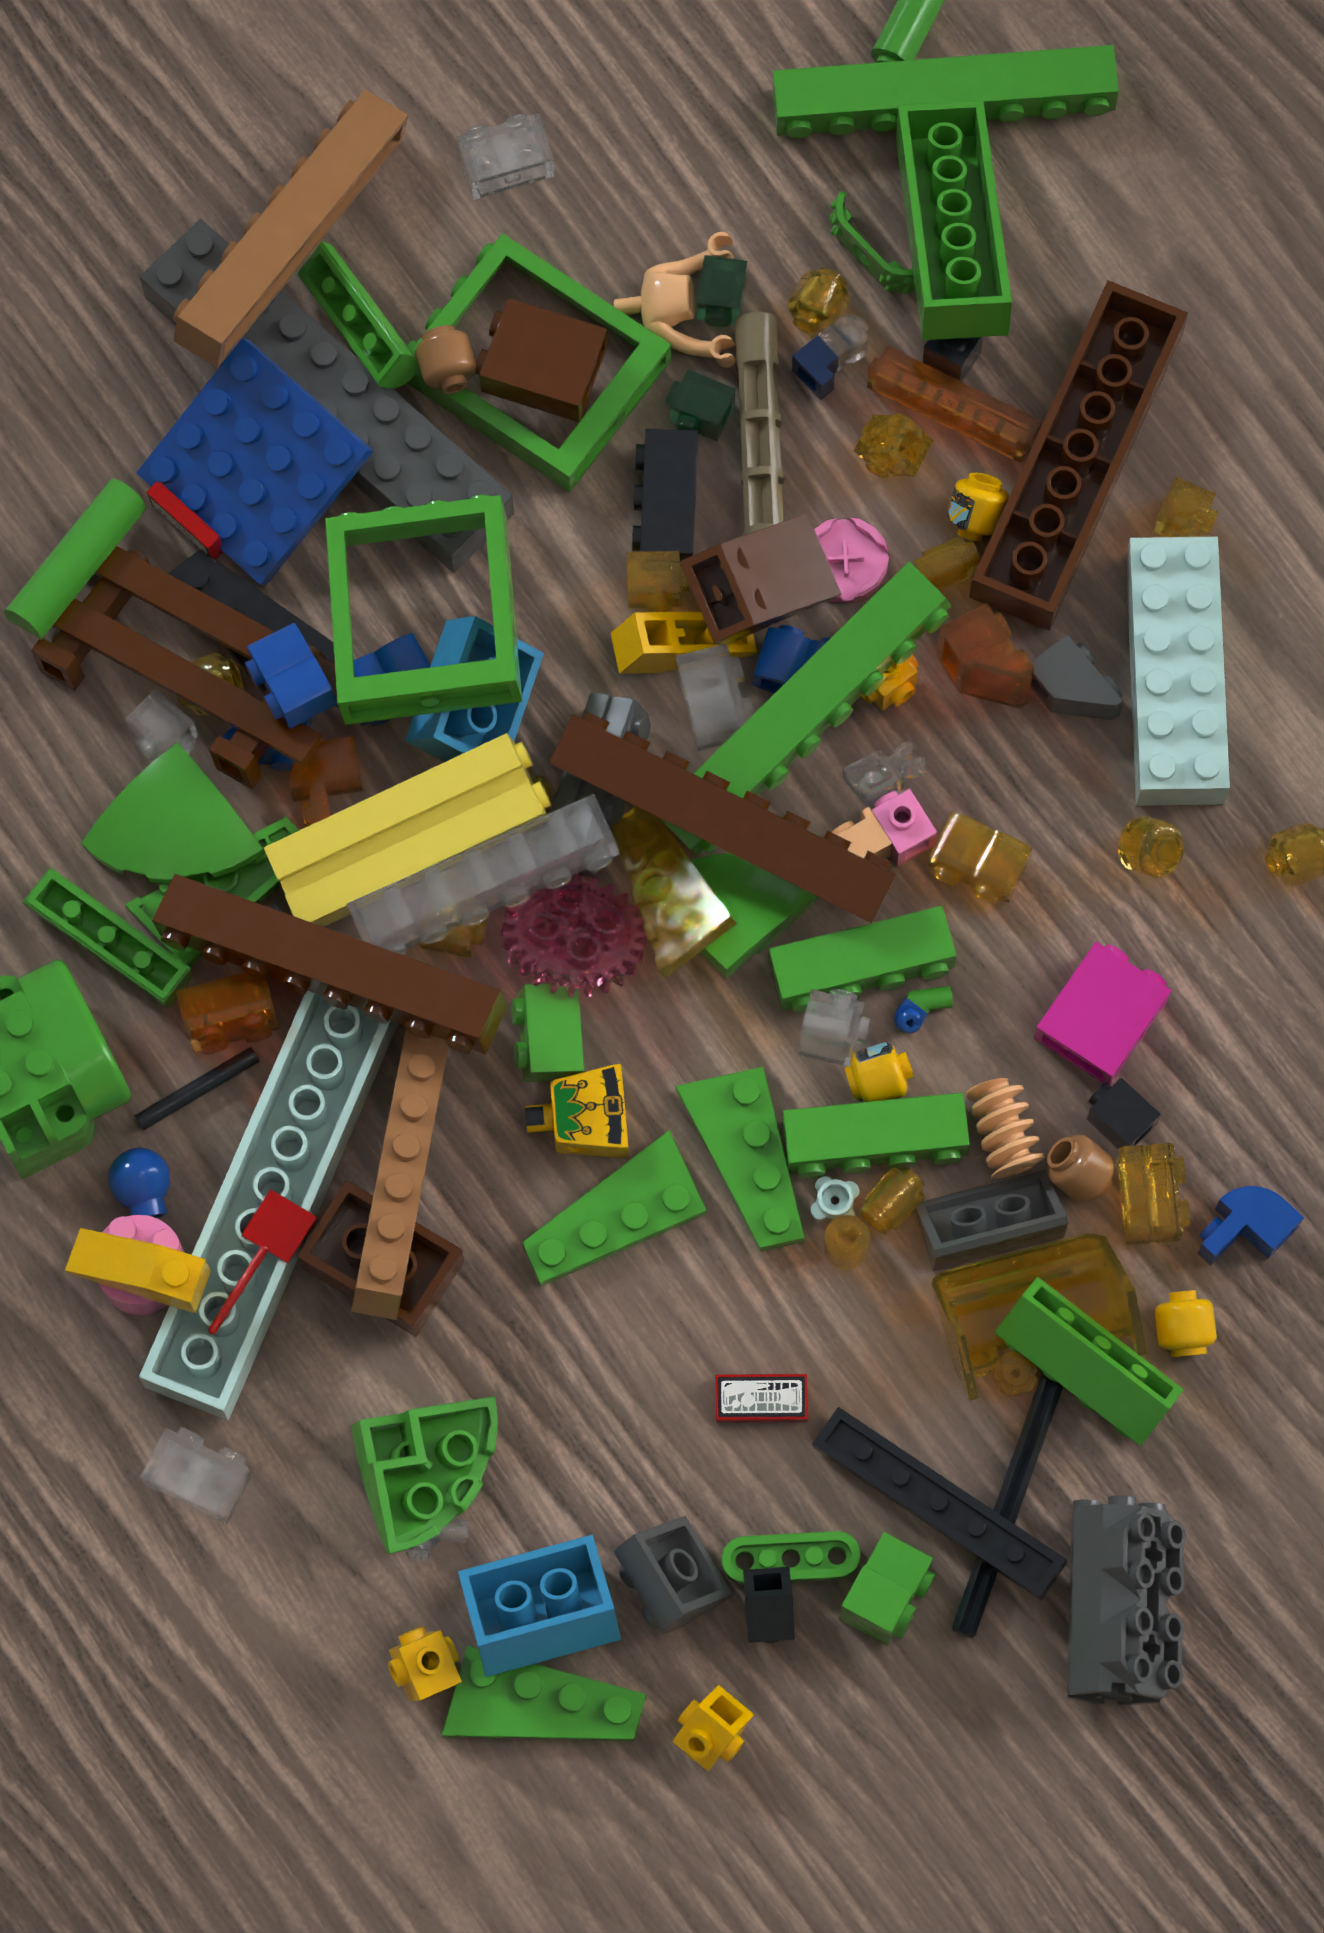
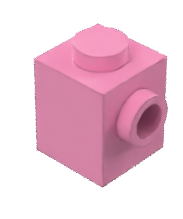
[871,788,937,867]

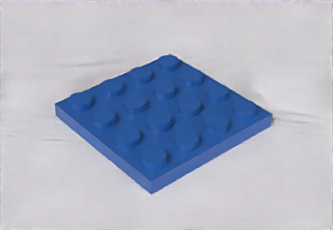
[136,338,374,586]

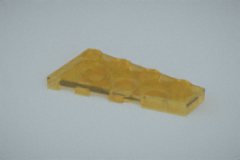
[612,806,737,979]

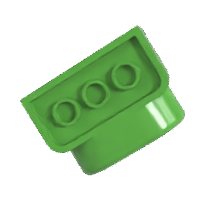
[0,959,131,1180]

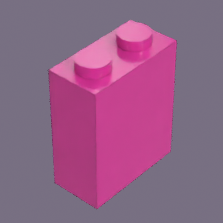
[1034,941,1171,1085]

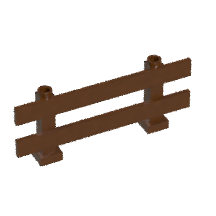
[31,546,357,789]

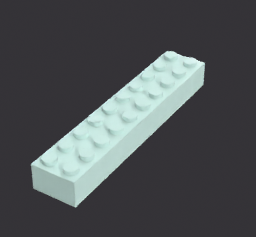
[139,991,398,1421]

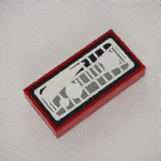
[146,481,223,560]
[715,1374,808,1423]

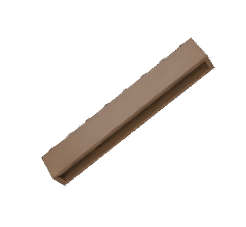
[173,89,408,368]
[351,1030,449,1320]

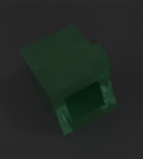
[666,369,736,442]

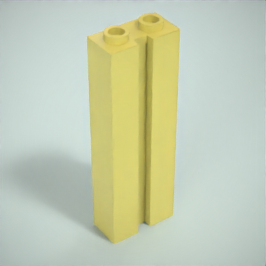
[263,733,551,927]

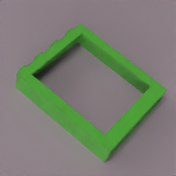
[407,233,671,493]
[325,495,522,725]

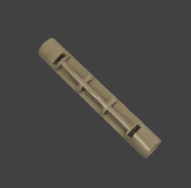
[734,312,784,535]

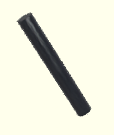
[134,1046,260,1131]

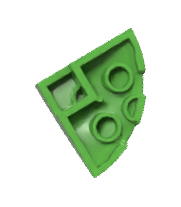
[81,742,265,884]
[634,854,820,979]
[351,1396,497,1555]

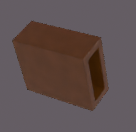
[475,298,608,423]

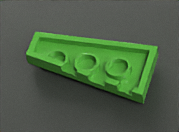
[125,816,299,967]
[675,1067,804,1252]
[522,1130,706,1286]
[442,1645,646,1741]

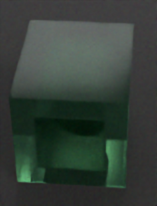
[697,255,747,327]

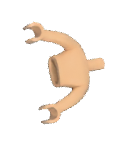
[614,232,736,368]

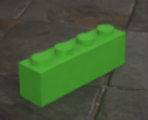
[768,906,957,1013]
[782,1092,970,1178]
[994,1277,1184,1446]

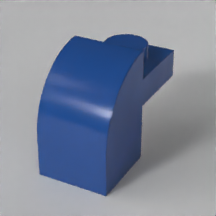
[1197,1186,1304,1266]

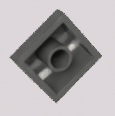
[614,1516,733,1634]

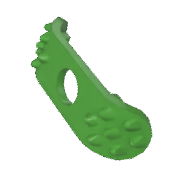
[829,191,915,294]

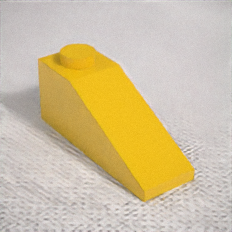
[610,612,757,674]
[65,1228,211,1314]

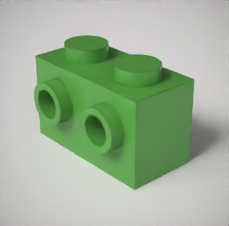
[511,983,584,1082]

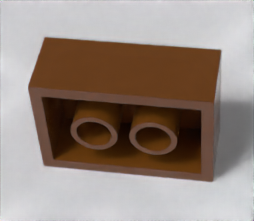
[297,1180,465,1337]

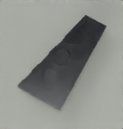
[168,549,335,694]

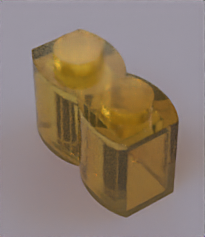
[928,811,1032,904]

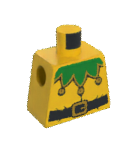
[525,1064,629,1158]

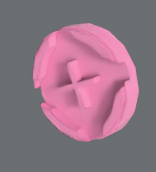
[814,518,889,604]

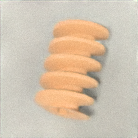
[966,1078,1045,1179]

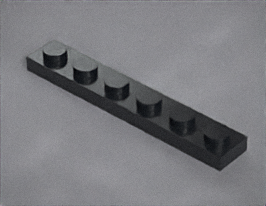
[812,1407,1067,1601]

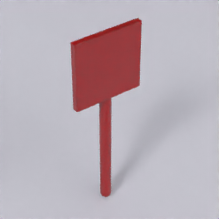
[208,1189,317,1335]

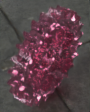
[501,872,648,997]

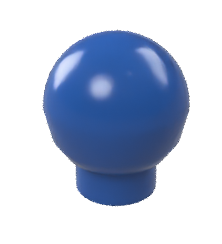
[108,1147,170,1218]

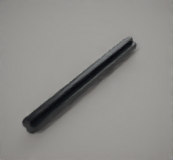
[952,1376,1063,1638]

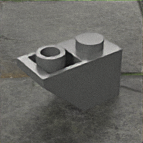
[1024,634,1123,720]

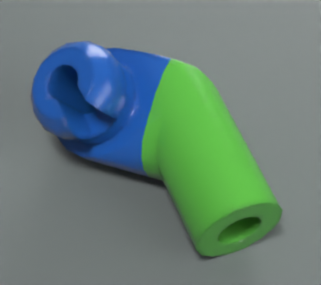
[894,986,953,1034]

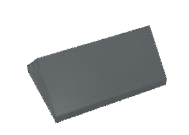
[914,1170,1068,1271]

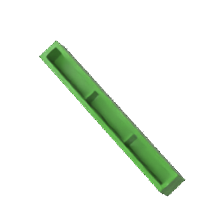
[772,45,1119,138]
[660,561,952,855]

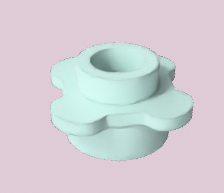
[811,1176,859,1225]

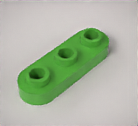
[722,1531,860,1585]

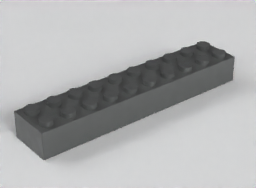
[140,218,514,573]

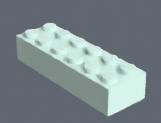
[1126,536,1230,806]

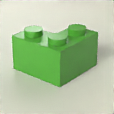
[839,1532,936,1646]

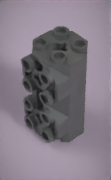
[1067,1495,1186,1705]

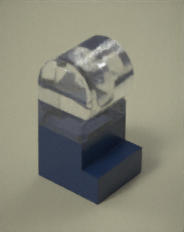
[792,315,869,400]

